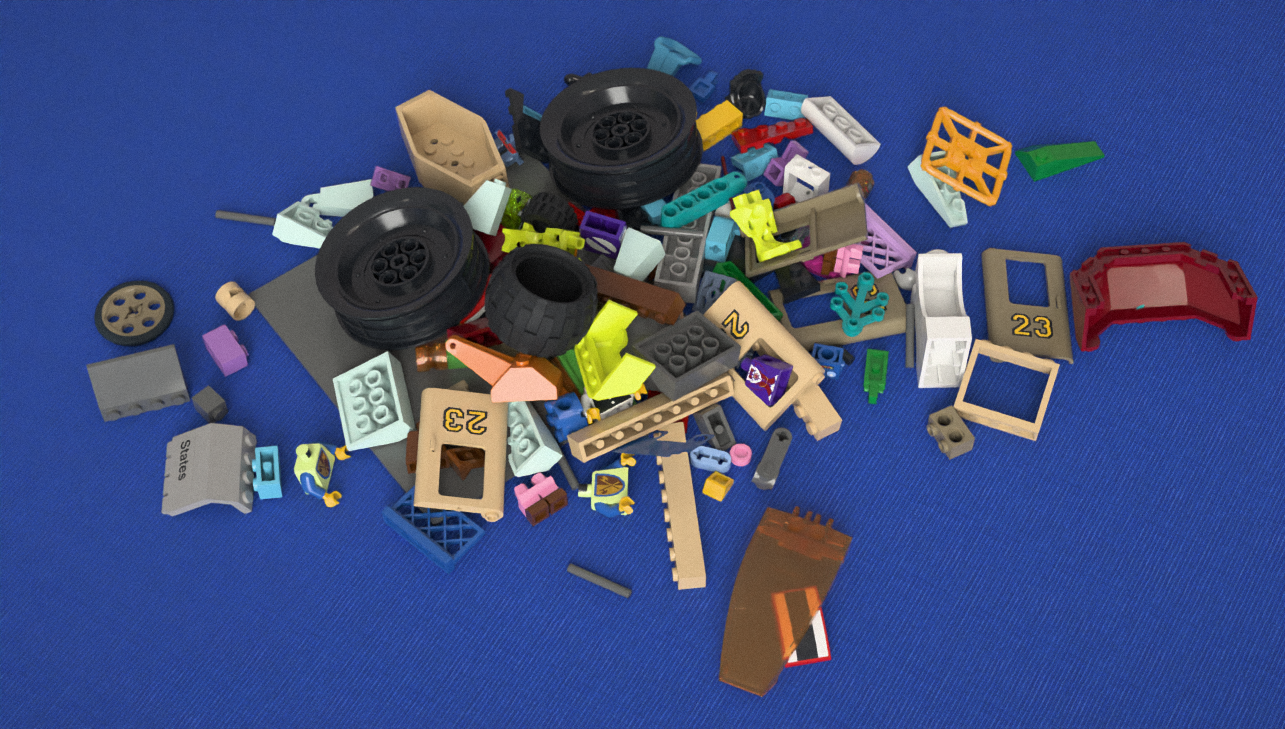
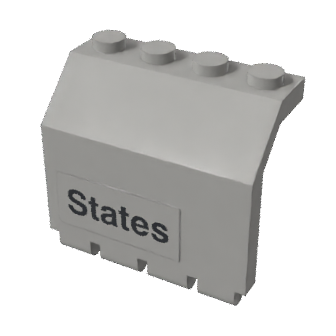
[161,423,257,516]

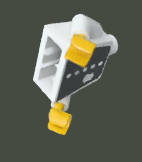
[580,384,648,424]

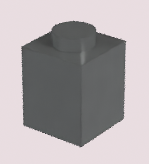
[192,385,228,423]

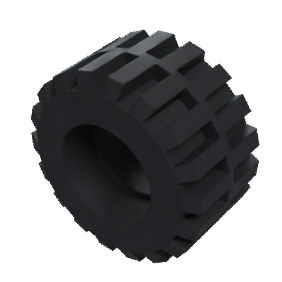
[521,192,578,241]

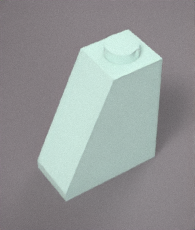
[463,179,512,236]
[614,228,666,281]

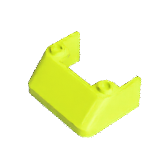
[574,300,656,401]

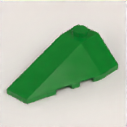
[1015,141,1105,182]

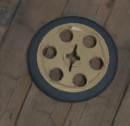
[94,281,174,346]

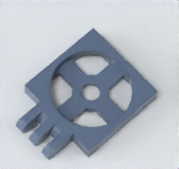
[692,270,737,315]

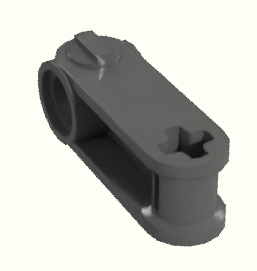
[751,427,792,490]

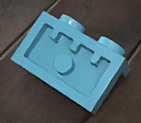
[764,89,808,120]
[731,143,778,181]

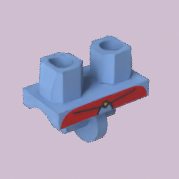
[494,129,524,167]

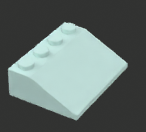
[333,351,416,451]

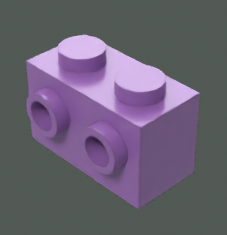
[202,324,248,377]

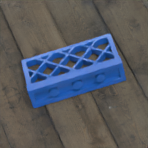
[382,485,485,575]

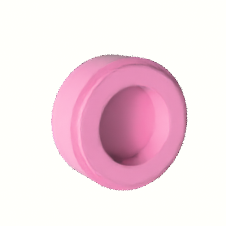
[730,444,752,466]

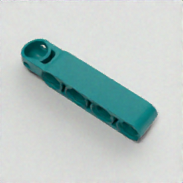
[661,172,748,228]

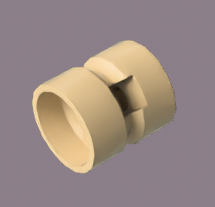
[215,282,255,321]

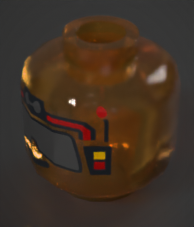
[845,169,875,199]

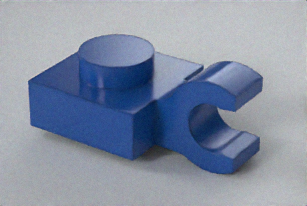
[689,71,718,103]

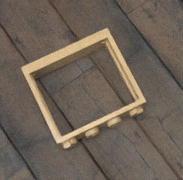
[953,339,1060,441]

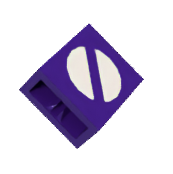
[579,211,627,260]

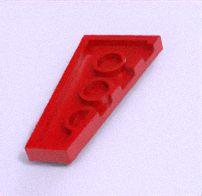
[731,118,813,154]

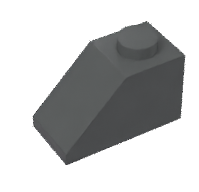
[693,404,737,451]

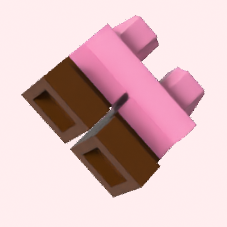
[821,244,863,278]
[514,472,568,527]

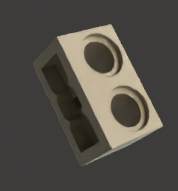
[927,405,975,460]

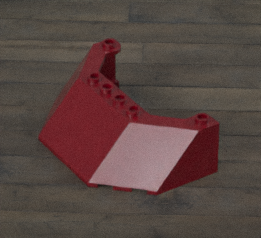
[1070,242,1258,352]

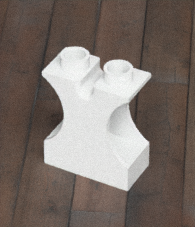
[910,249,972,388]

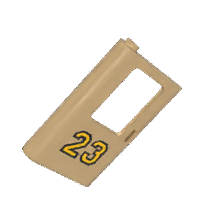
[704,281,825,431]
[414,388,508,522]

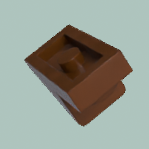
[446,447,485,481]

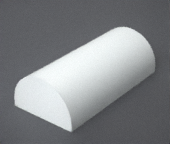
[801,96,881,165]

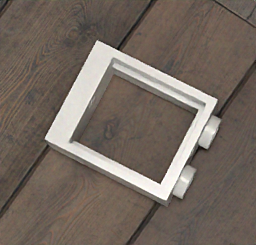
[783,154,830,203]

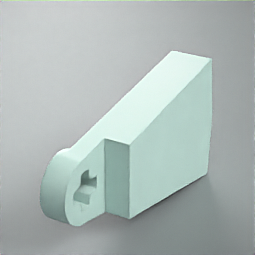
[301,179,374,217]

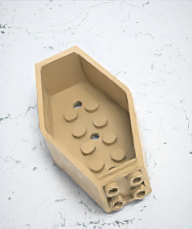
[395,90,509,205]

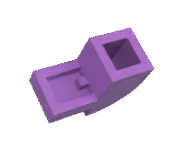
[763,140,809,186]

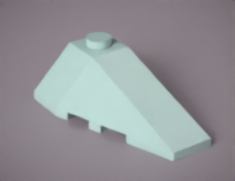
[907,151,968,228]
[272,201,333,248]
[507,401,563,477]

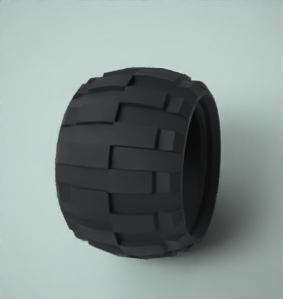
[485,244,598,358]

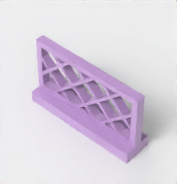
[855,203,917,279]

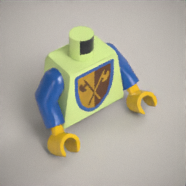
[294,441,351,507]
[578,453,636,518]

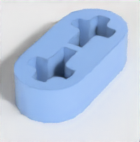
[690,446,731,473]

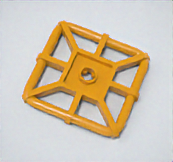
[920,106,1013,206]

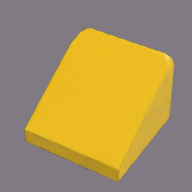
[703,471,735,501]

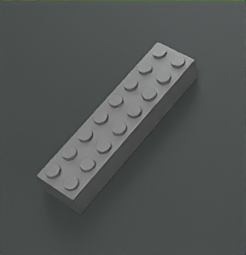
[654,163,722,303]

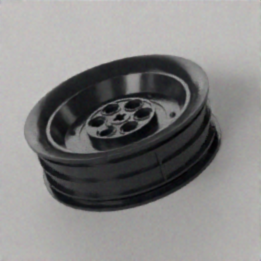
[540,68,703,210]
[315,187,490,350]

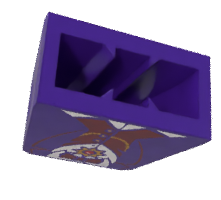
[741,354,793,406]

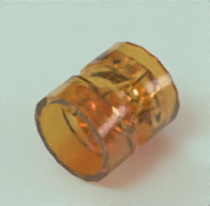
[415,342,448,373]

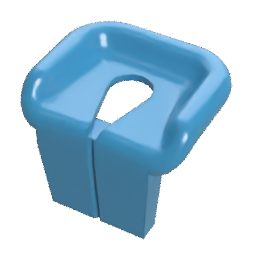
[647,36,702,77]

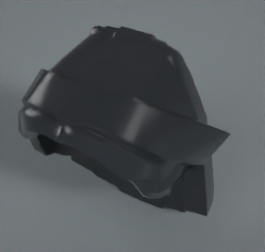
[724,69,766,119]

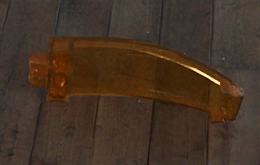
[719,506,853,697]

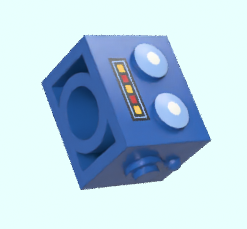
[811,343,845,380]

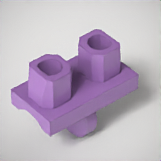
[370,166,411,191]

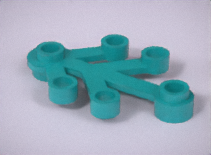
[830,272,889,337]

